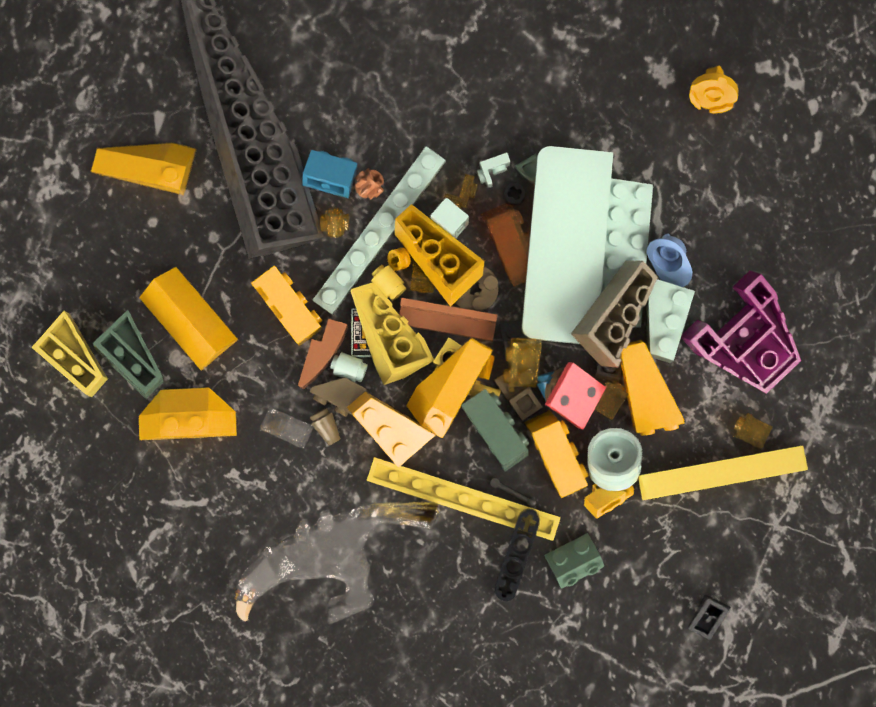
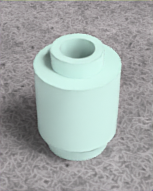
[330,352,368,382]

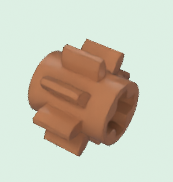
[355,168,384,200]

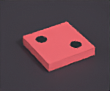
[545,362,606,429]

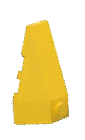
[406,338,493,438]

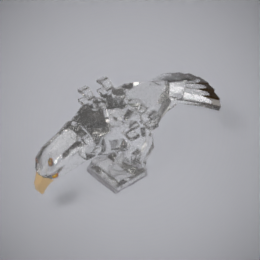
[235,502,440,624]

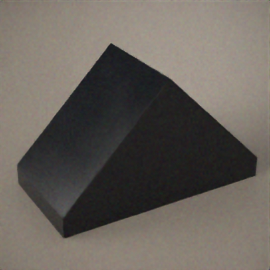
[688,595,731,640]

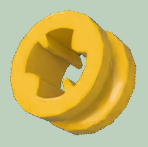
[387,248,411,271]

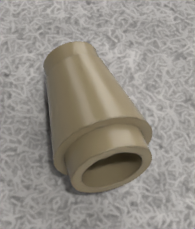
[310,408,341,446]

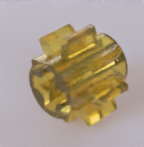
[320,208,349,238]

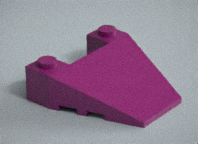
[681,271,801,394]

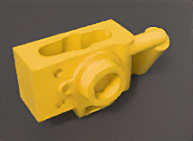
[584,484,635,519]

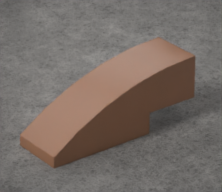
[298,319,348,389]

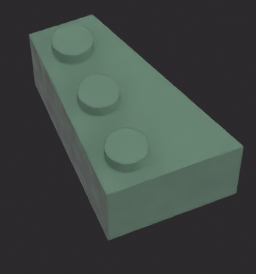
[93,310,164,399]
[461,389,529,472]

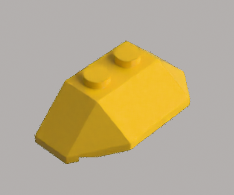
[139,388,237,440]

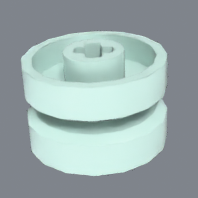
[588,428,642,491]

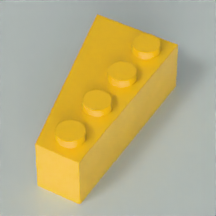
[395,204,484,307]

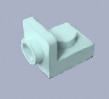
[477,153,510,188]

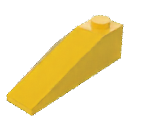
[91,143,196,195]

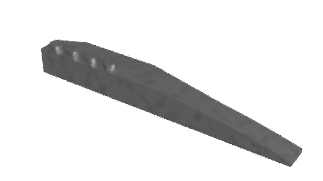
[181,0,324,258]

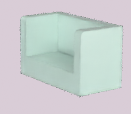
[430,198,469,238]

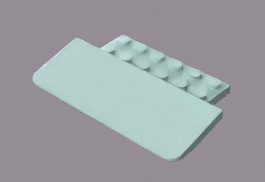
[522,146,653,344]

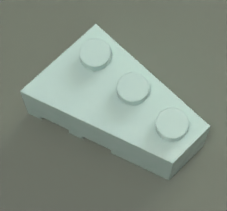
[646,279,695,363]

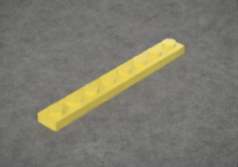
[367,457,561,541]

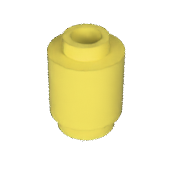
[371,265,407,301]

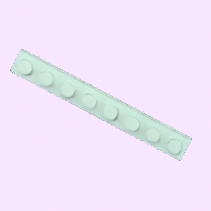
[313,146,446,315]

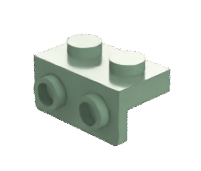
[544,533,604,588]

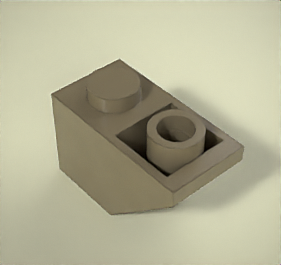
[310,377,367,417]

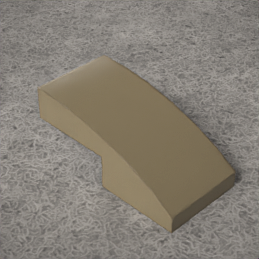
[494,369,542,421]

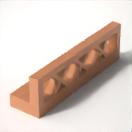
[399,298,497,342]

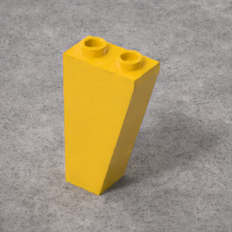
[620,340,685,436]

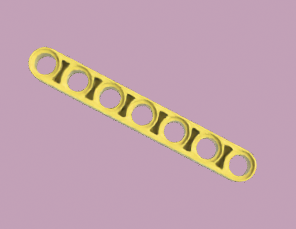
[638,446,808,500]

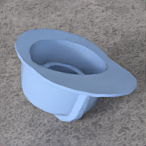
[647,233,693,287]

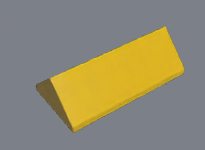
[139,267,238,371]

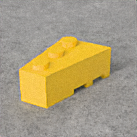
[524,410,588,498]

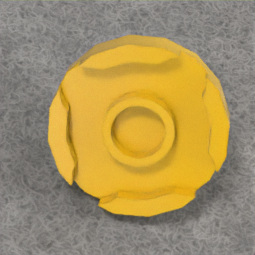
[689,66,739,114]

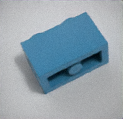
[302,150,357,198]

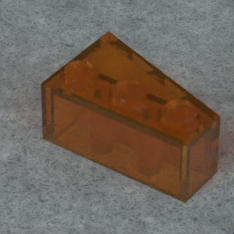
[480,203,530,287]

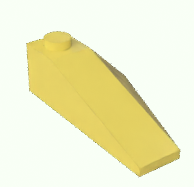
[351,282,434,385]

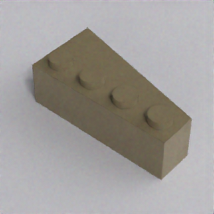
[571,261,658,368]

